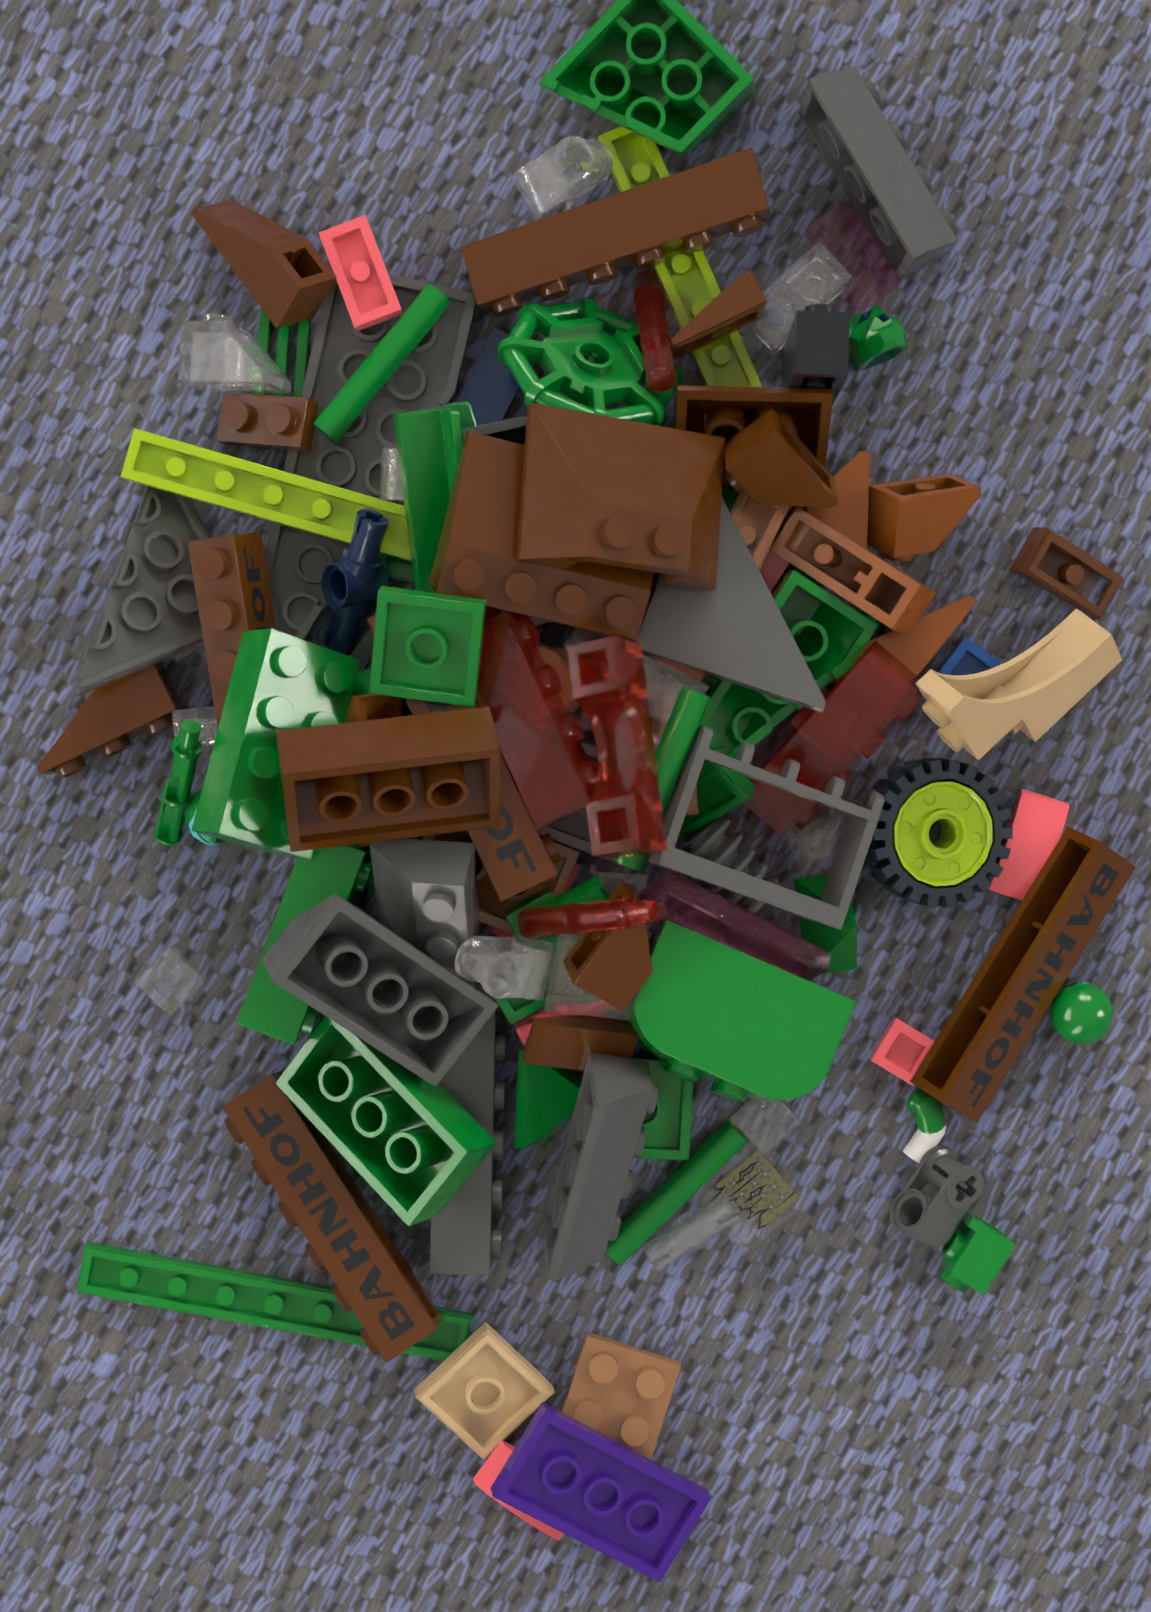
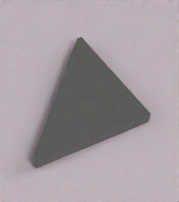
[73,486,210,697]
[634,496,826,713]

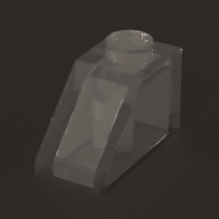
[178,313,291,393]

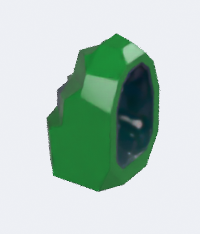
[849,306,909,371]

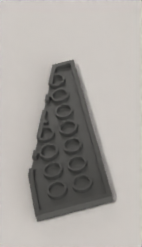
[264,267,477,641]

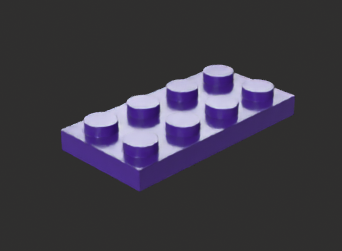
[490,1402,711,1582]

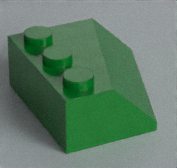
[539,0,754,156]

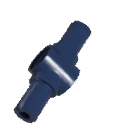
[321,509,389,656]

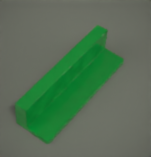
[393,406,463,593]

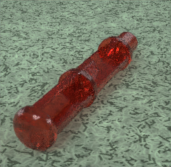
[633,270,677,392]
[517,897,659,939]

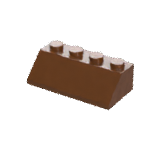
[276,707,500,852]

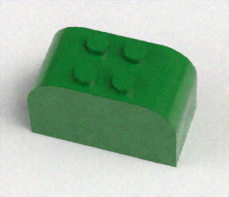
[626,920,856,1102]

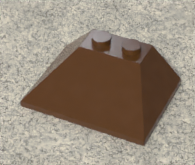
[516,403,725,591]

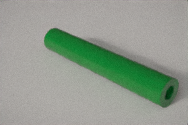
[313,283,451,443]
[613,686,711,871]
[605,1120,748,1265]

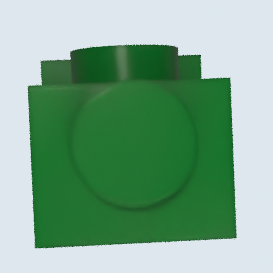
[940,1211,1016,1296]

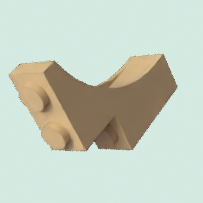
[915,608,1122,760]

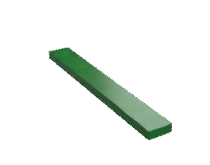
[76,1242,473,1361]

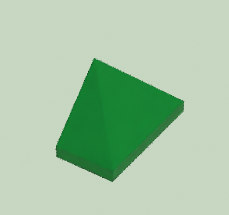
[794,873,857,976]
[514,1047,581,1149]

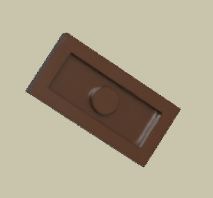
[216,392,318,452]

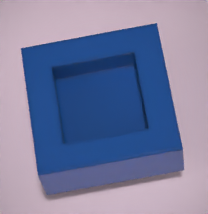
[937,637,1002,675]

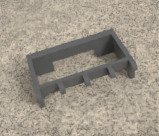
[645,725,885,930]

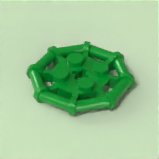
[497,297,683,425]

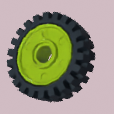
[863,758,1013,908]

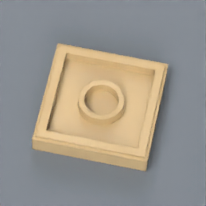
[414,1321,555,1460]

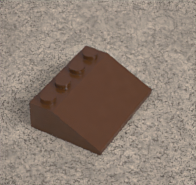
[429,430,654,641]

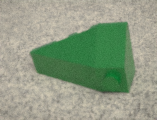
[699,570,878,758]

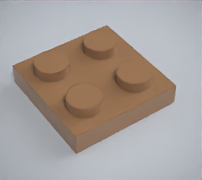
[562,1332,681,1459]

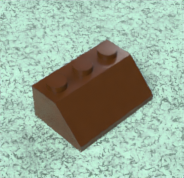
[672,385,833,483]

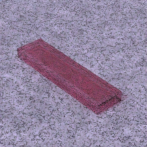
[638,870,830,981]

